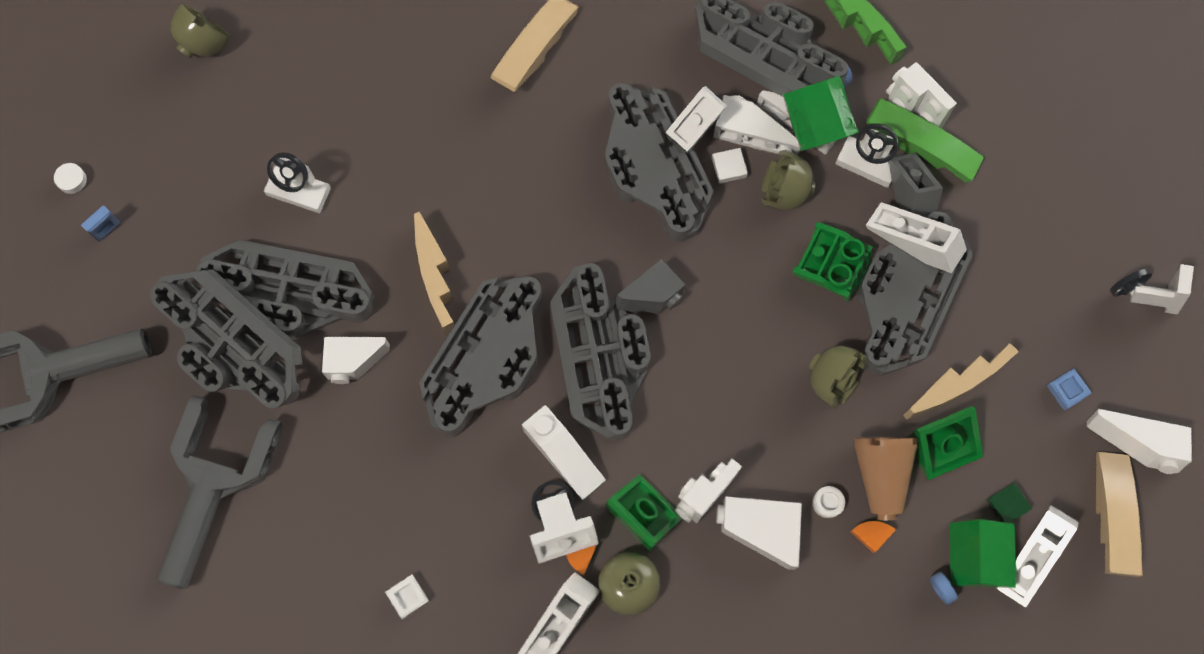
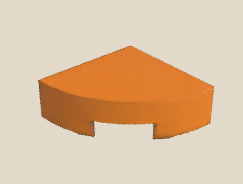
[850,521,895,553]
[566,545,596,576]

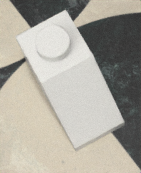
[322,337,390,384]

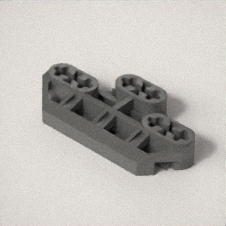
[694,0,848,97]
[605,83,714,242]
[856,211,973,376]
[196,240,374,339]
[550,263,651,440]
[150,270,302,408]
[419,276,543,437]

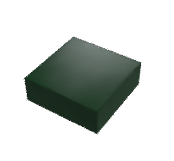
[986,482,1032,523]

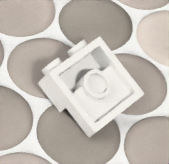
[886,62,957,129]
[675,459,742,523]

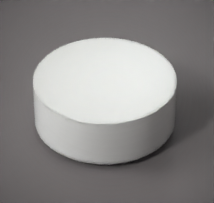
[54,163,87,194]
[813,486,845,518]

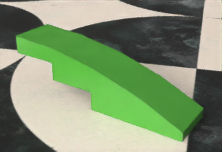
[824,0,907,65]
[866,98,984,183]

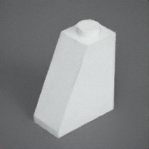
[716,497,801,570]

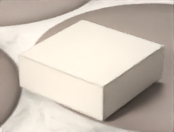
[712,148,748,184]
[385,575,430,619]

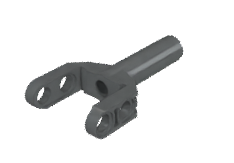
[0,328,152,433]
[156,395,283,589]

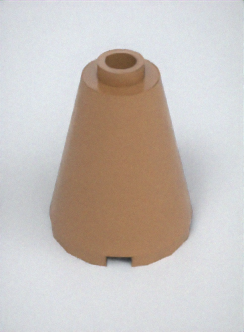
[854,437,917,520]

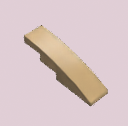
[491,0,578,92]
[414,212,455,335]
[903,343,1019,420]
[1096,452,1142,577]

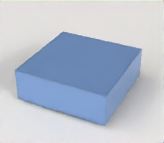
[81,205,120,242]
[1047,368,1092,411]

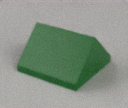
[908,406,983,480]
[606,474,682,552]
[949,519,1016,589]

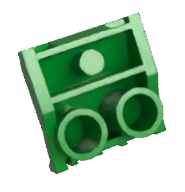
[782,75,859,151]
[792,222,873,302]

